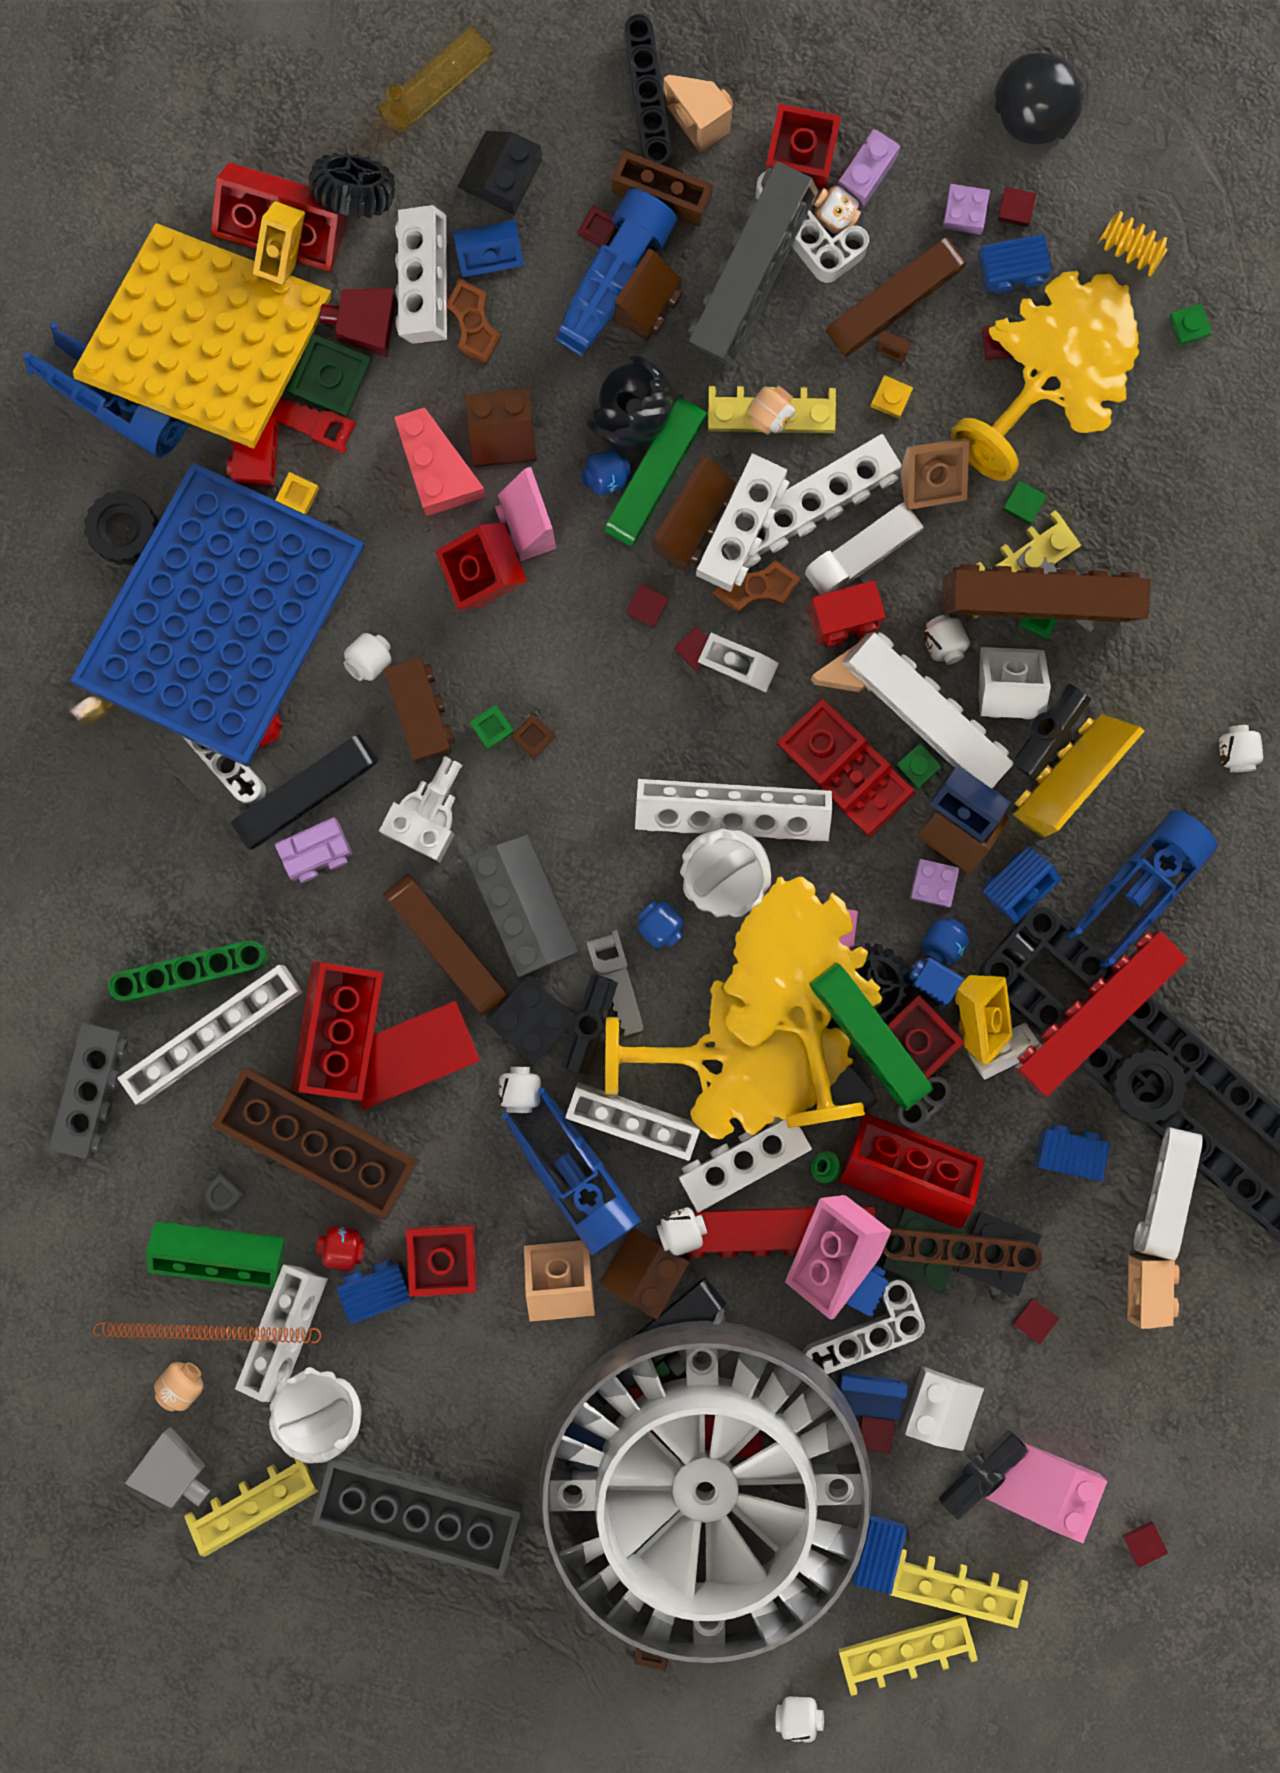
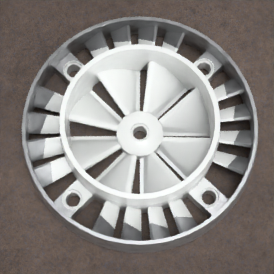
[539,1321,872,1663]

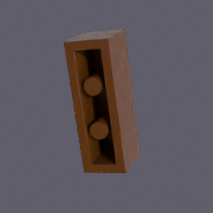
[612,150,713,227]
[384,657,455,764]

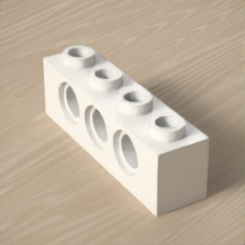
[395,205,447,344]
[696,453,790,592]
[565,1082,700,1161]
[678,1117,812,1212]
[235,1264,328,1402]

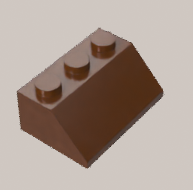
[653,455,736,570]

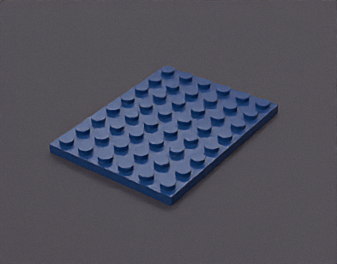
[70,462,365,767]

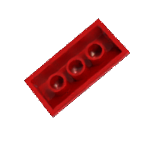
[211,162,347,272]
[291,961,384,1101]
[839,1113,985,1229]

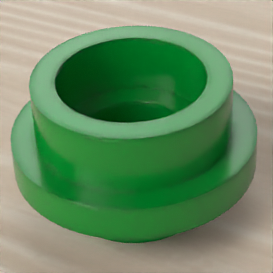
[811,1151,843,1184]

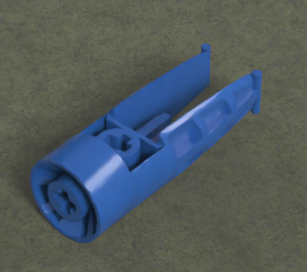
[555,188,678,357]
[24,323,188,458]
[1067,810,1218,969]
[502,1087,642,1256]

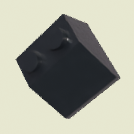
[458,131,542,215]

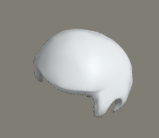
[680,829,771,917]
[269,1367,361,1463]

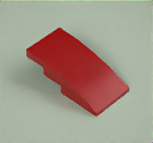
[776,699,916,838]
[359,1001,481,1110]

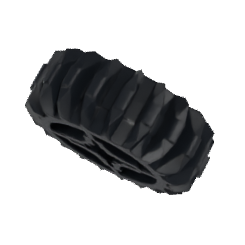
[309,152,396,219]
[849,943,911,1025]

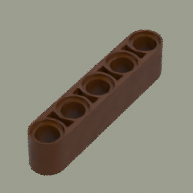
[826,237,968,357]
[383,873,507,1015]
[882,1227,1042,1273]

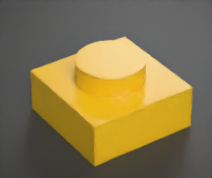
[870,375,913,419]
[275,472,320,515]

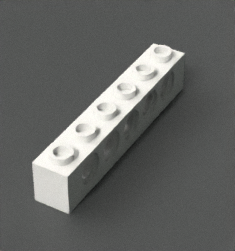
[724,434,902,568]
[635,779,832,841]
[118,965,303,1105]

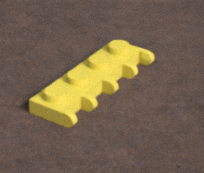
[708,386,836,433]
[973,510,1081,619]
[184,1458,319,1557]
[889,1549,1028,1628]
[838,1614,978,1696]

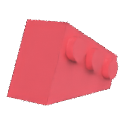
[394,407,487,516]

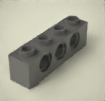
[48,1023,128,1159]

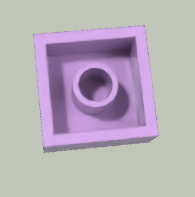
[942,184,990,235]
[909,859,960,908]

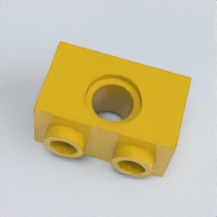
[252,201,305,285]

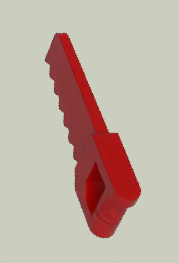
[270,397,356,454]

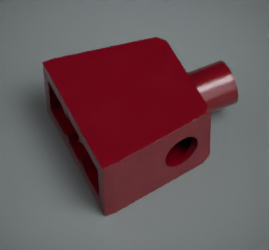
[320,288,397,357]

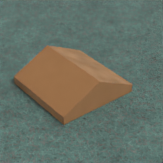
[900,438,969,510]

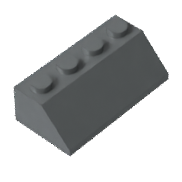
[466,835,579,978]

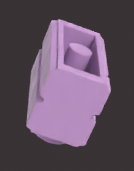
[838,129,900,210]
[275,817,353,883]

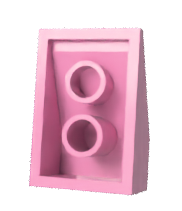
[495,467,556,561]
[785,1195,891,1319]
[985,1442,1108,1543]

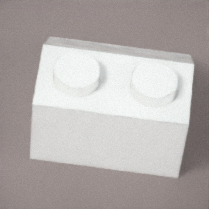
[978,647,1051,720]
[901,1366,984,1451]

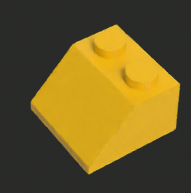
[955,975,1013,1064]

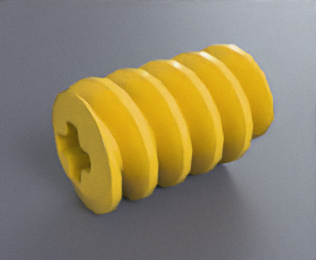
[1097,211,1168,277]

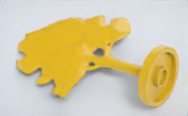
[950,270,1139,481]
[724,877,883,1128]
[605,980,853,1139]

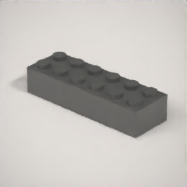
[688,161,818,368]
[311,1454,523,1578]

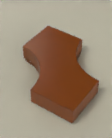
[447,279,501,365]
[712,560,801,613]

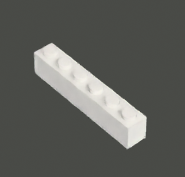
[841,632,1013,788]

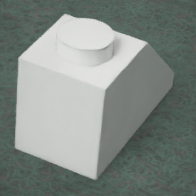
[698,633,779,692]

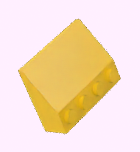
[1013,714,1144,839]

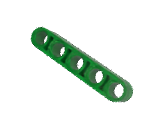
[604,397,708,547]
[108,941,269,1001]
[809,962,933,1111]

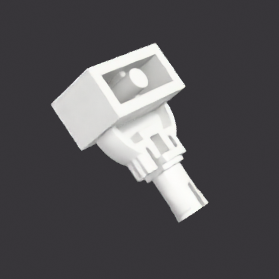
[379,756,463,863]

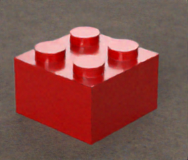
[765,104,841,190]
[435,522,527,611]
[808,580,886,648]
[887,995,965,1079]
[406,1224,478,1297]

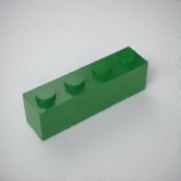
[145,1222,285,1289]

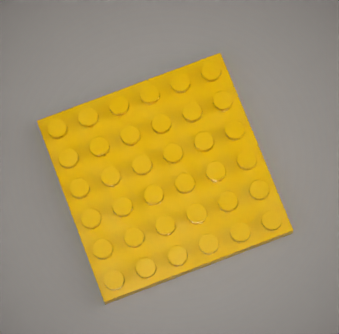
[73,223,331,448]

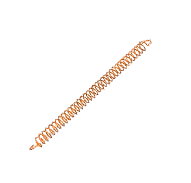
[93,1322,321,1343]

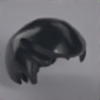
[994,53,1084,144]
[587,355,674,449]

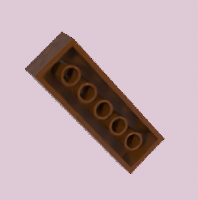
[941,564,1151,623]
[212,1067,419,1220]

